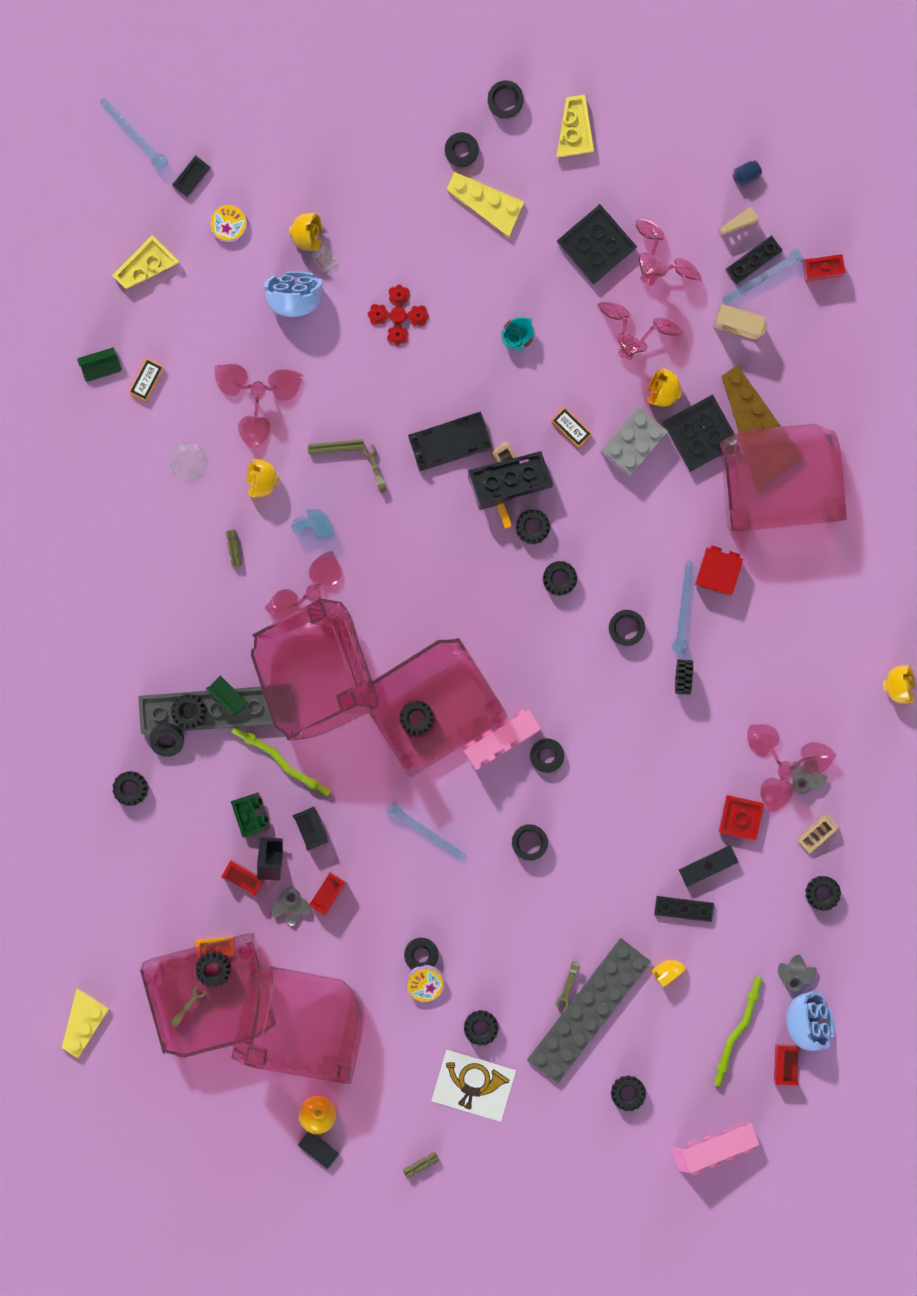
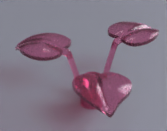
[636,219,702,286]
[597,302,684,360]
[215,364,303,448]
[265,551,354,639]
[747,724,836,812]

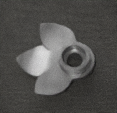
[789,759,827,794]
[272,888,310,926]
[778,955,817,993]

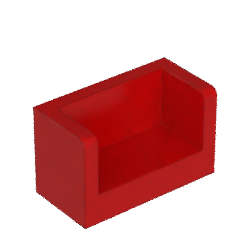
[802,254,845,282]
[221,860,264,896]
[309,871,346,915]
[774,1044,800,1086]

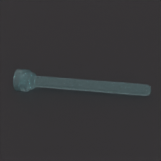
[100,99,169,171]
[722,248,804,304]
[672,560,693,652]
[386,801,467,861]

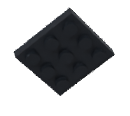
[556,204,637,285]
[662,394,740,472]

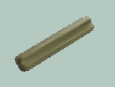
[308,439,364,455]

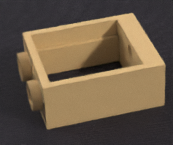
[713,304,768,341]

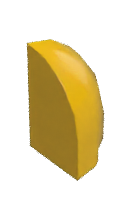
[651,960,686,987]

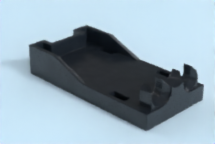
[408,411,492,472]
[468,451,553,510]

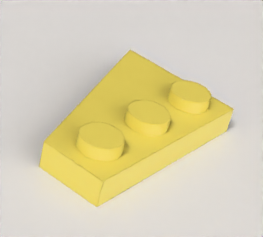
[556,95,594,158]
[112,235,180,290]
[62,988,109,1058]

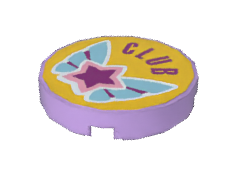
[209,204,248,243]
[406,965,444,1002]

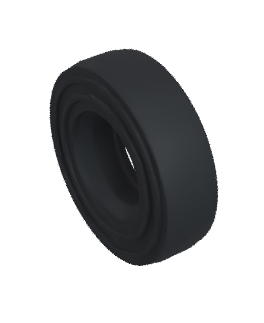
[445,132,479,167]
[149,723,184,757]
[530,738,565,773]
[404,937,439,970]

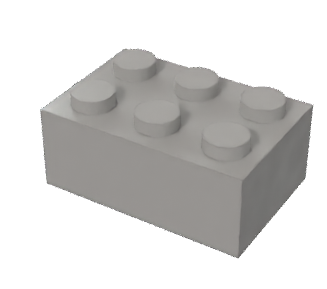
[600,407,668,477]

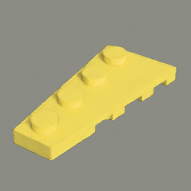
[447,172,524,238]

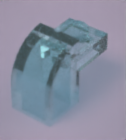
[291,509,335,540]

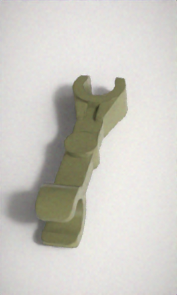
[363,444,386,492]
[556,962,579,1010]
[170,985,206,1027]

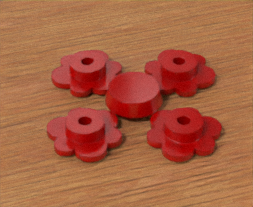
[367,284,429,346]

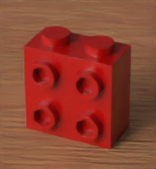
[694,545,743,596]

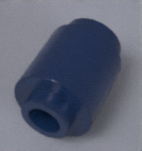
[732,160,762,186]

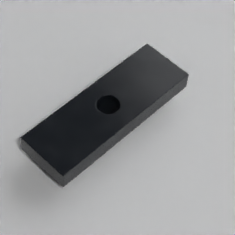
[725,235,783,285]
[678,845,739,887]
[654,896,714,922]

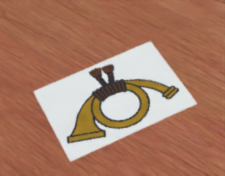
[431,1049,516,1122]

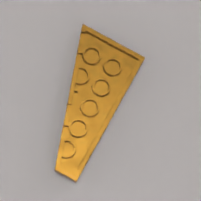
[721,365,804,492]

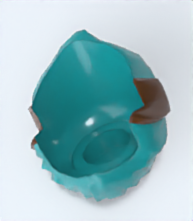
[501,317,535,351]

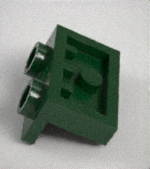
[230,792,270,838]

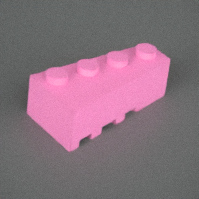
[464,709,541,770]
[671,1122,759,1175]

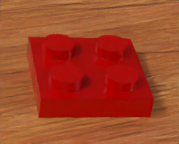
[718,795,765,841]

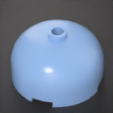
[264,271,323,317]
[786,991,835,1051]

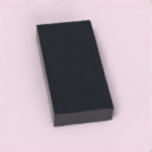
[172,155,211,198]
[298,1132,340,1169]

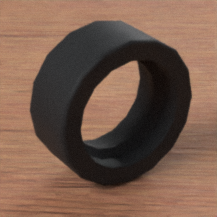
[487,80,524,119]
[608,610,645,646]
[512,824,548,861]

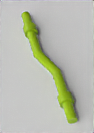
[231,727,331,797]
[714,976,763,1087]

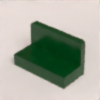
[77,347,122,382]
[206,675,248,716]

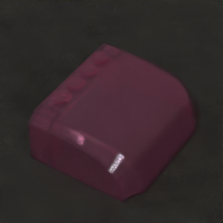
[720,423,847,531]
[251,598,379,741]
[361,638,508,777]
[140,933,276,1058]
[231,966,364,1084]

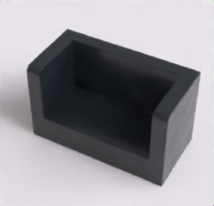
[292,806,329,851]
[257,837,283,880]

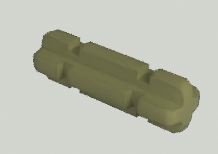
[226,530,242,567]
[403,1152,439,1179]

